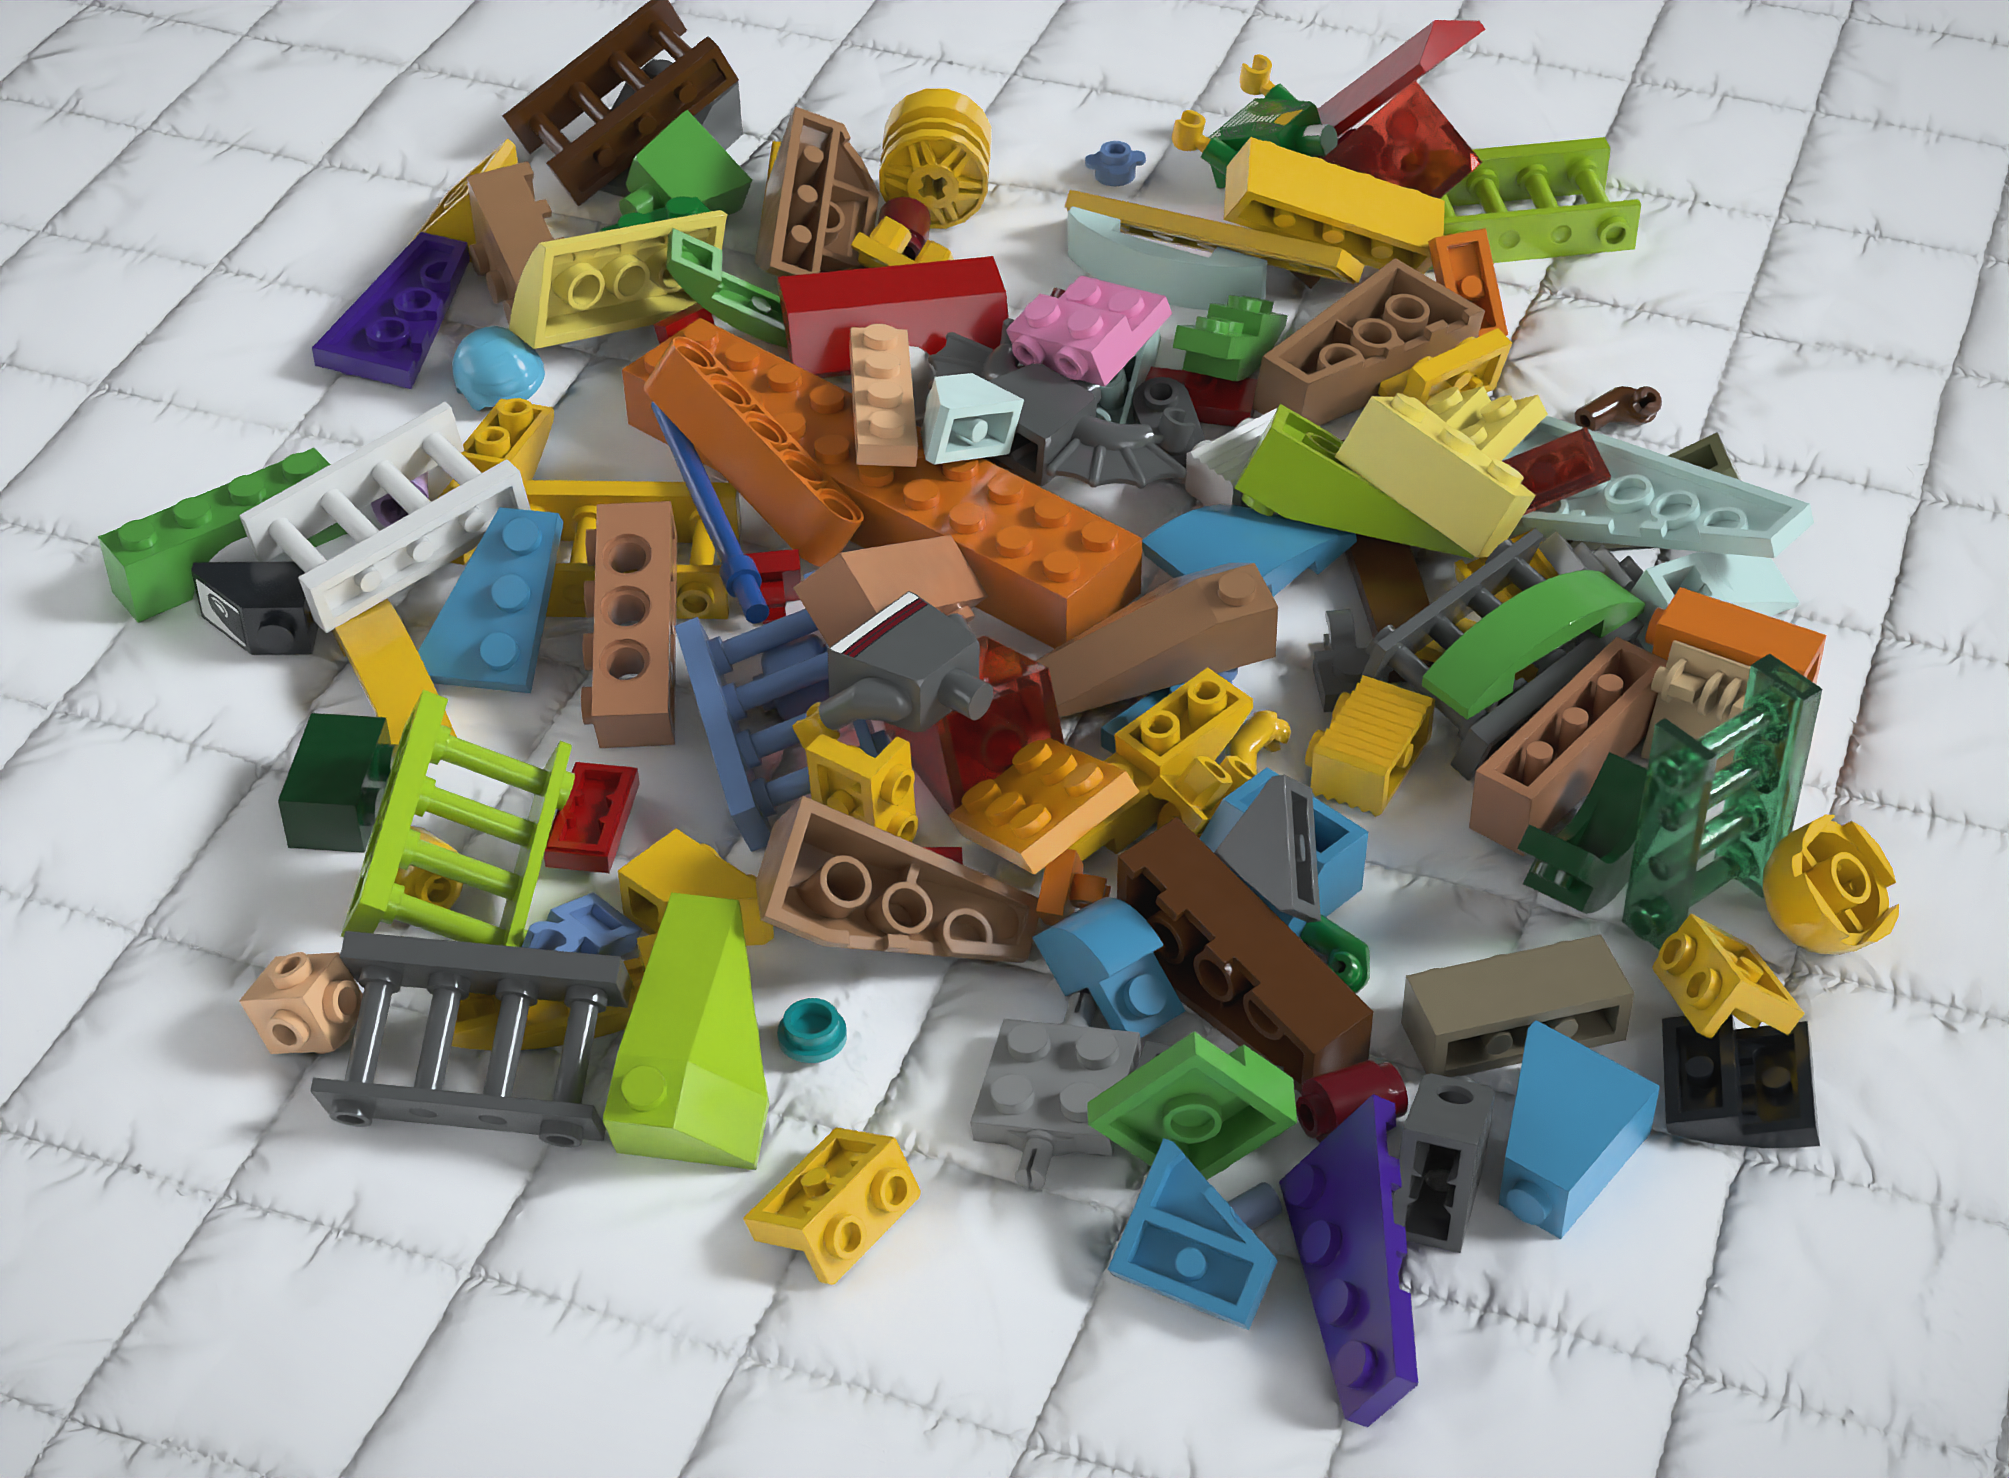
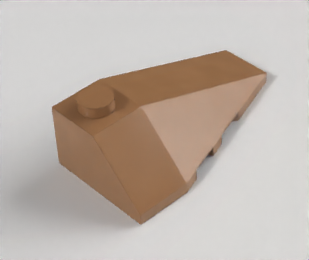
[1019,563,1278,724]

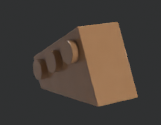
[467,161,564,325]

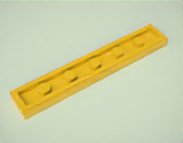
[1064,190,1365,285]

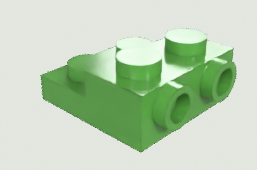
[1087,1031,1297,1180]

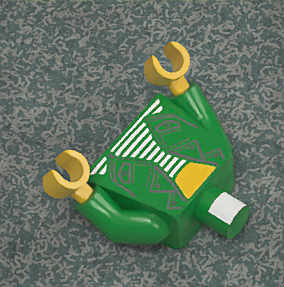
[1172,54,1338,188]

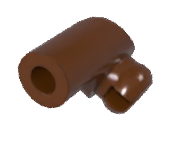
[1574,386,1662,431]

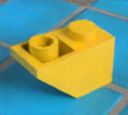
[618,828,774,946]

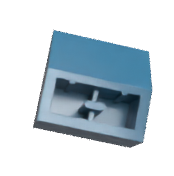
[1199,767,1369,938]

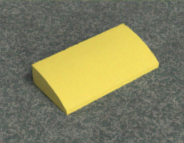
[509,210,727,349]

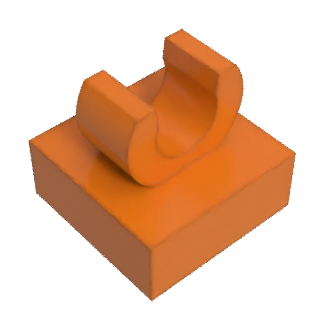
[1036,849,1111,926]

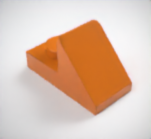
[1428,228,1508,337]

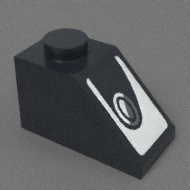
[191,561,319,655]

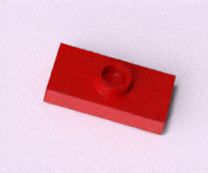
[1145,366,1258,427]
[544,762,640,874]

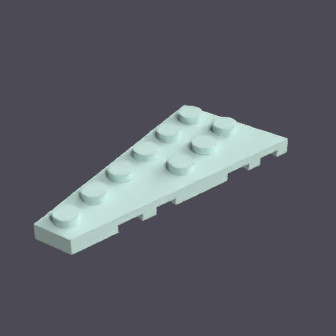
[1502,416,1814,558]

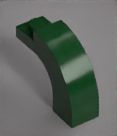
[1517,752,1682,914]

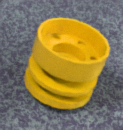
[879,88,991,229]

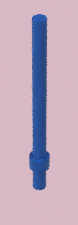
[651,401,769,624]

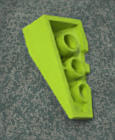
[1235,404,1475,559]
[602,892,769,1170]

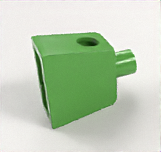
[619,110,752,216]

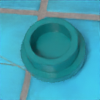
[777,998,847,1063]

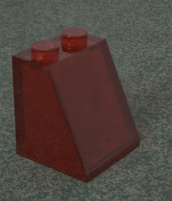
[884,635,1065,820]

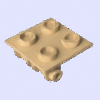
[1641,640,1797,801]

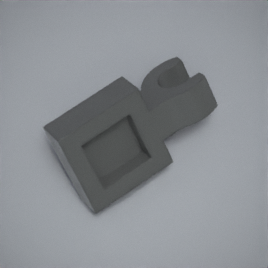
[1313,609,1385,713]

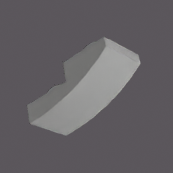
[1538,531,1644,592]

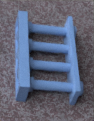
[674,570,890,852]

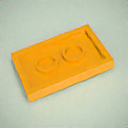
[948,737,1139,875]

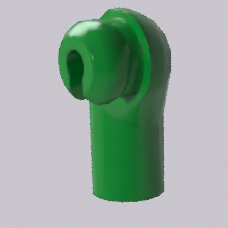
[1301,914,1370,994]

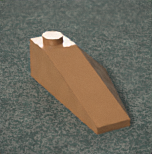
[756,796,1039,963]

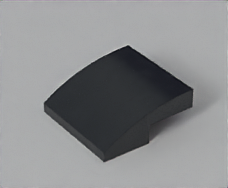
[1662,1014,1820,1148]

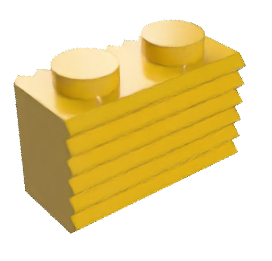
[1305,675,1435,817]

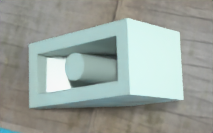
[920,373,1024,465]

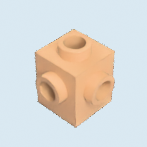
[239,952,363,1054]

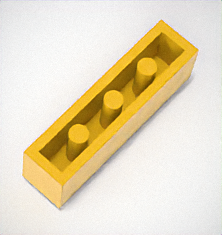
[1223,137,1445,274]

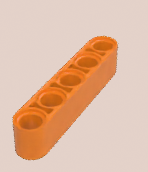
[644,336,864,567]

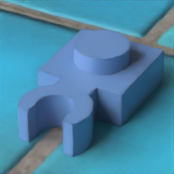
[522,892,642,957]

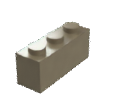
[1401,934,1634,1077]

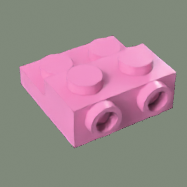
[1006,275,1172,387]

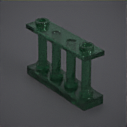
[1622,653,1823,951]

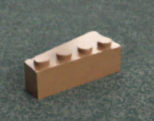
[1253,258,1485,426]

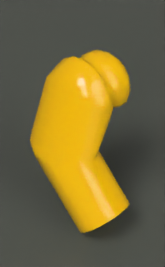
[1225,710,1291,774]

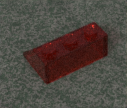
[1321,80,1483,199]

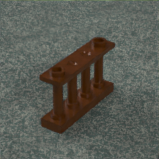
[502,0,739,207]

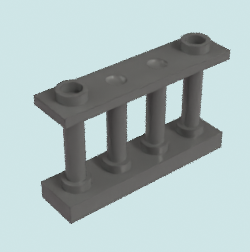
[1359,528,1645,781]
[310,931,633,1147]

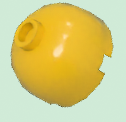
[1762,814,1899,955]

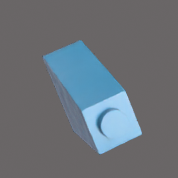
[1498,1020,1660,1239]

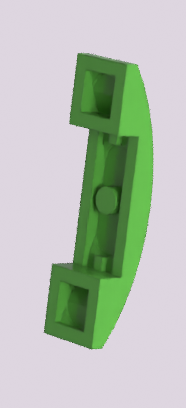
[666,228,788,349]
[1422,570,1645,720]

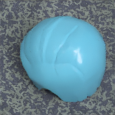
[452,326,545,411]

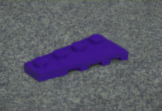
[312,232,470,389]
[1279,1094,1419,1428]

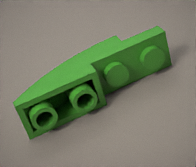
[1172,295,1288,381]

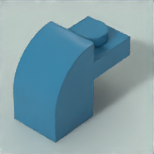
[1032,897,1186,1039]

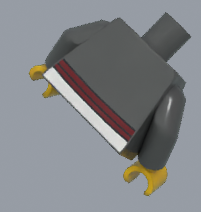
[792,591,994,752]

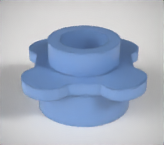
[1085,141,1146,186]

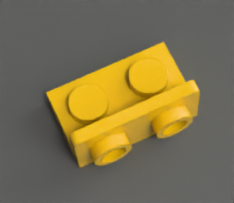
[1378,328,1512,409]
[806,733,919,843]
[1652,913,1805,1038]
[743,1127,921,1285]

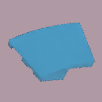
[1142,504,1357,597]

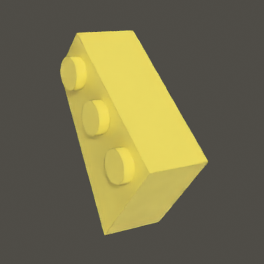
[1334,393,1536,558]

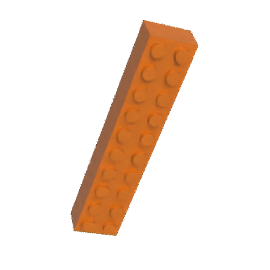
[622,318,1142,649]

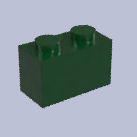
[278,713,398,853]

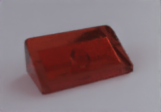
[1502,427,1611,515]

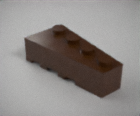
[1117,817,1373,1094]

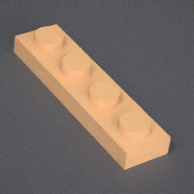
[849,324,918,467]

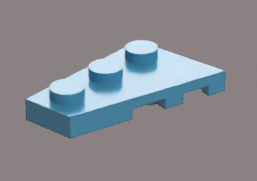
[418,507,564,693]

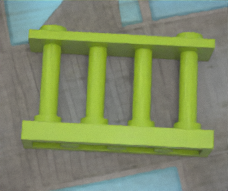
[1400,137,1641,269]
[340,690,575,947]

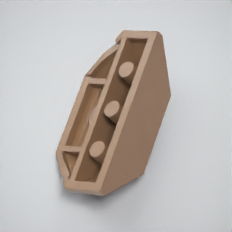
[754,106,880,277]

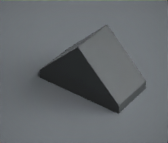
[1214,774,1321,923]

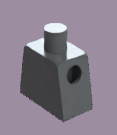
[1393,1073,1496,1253]

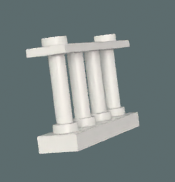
[239,401,531,633]

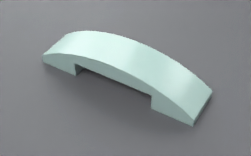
[1068,206,1267,311]

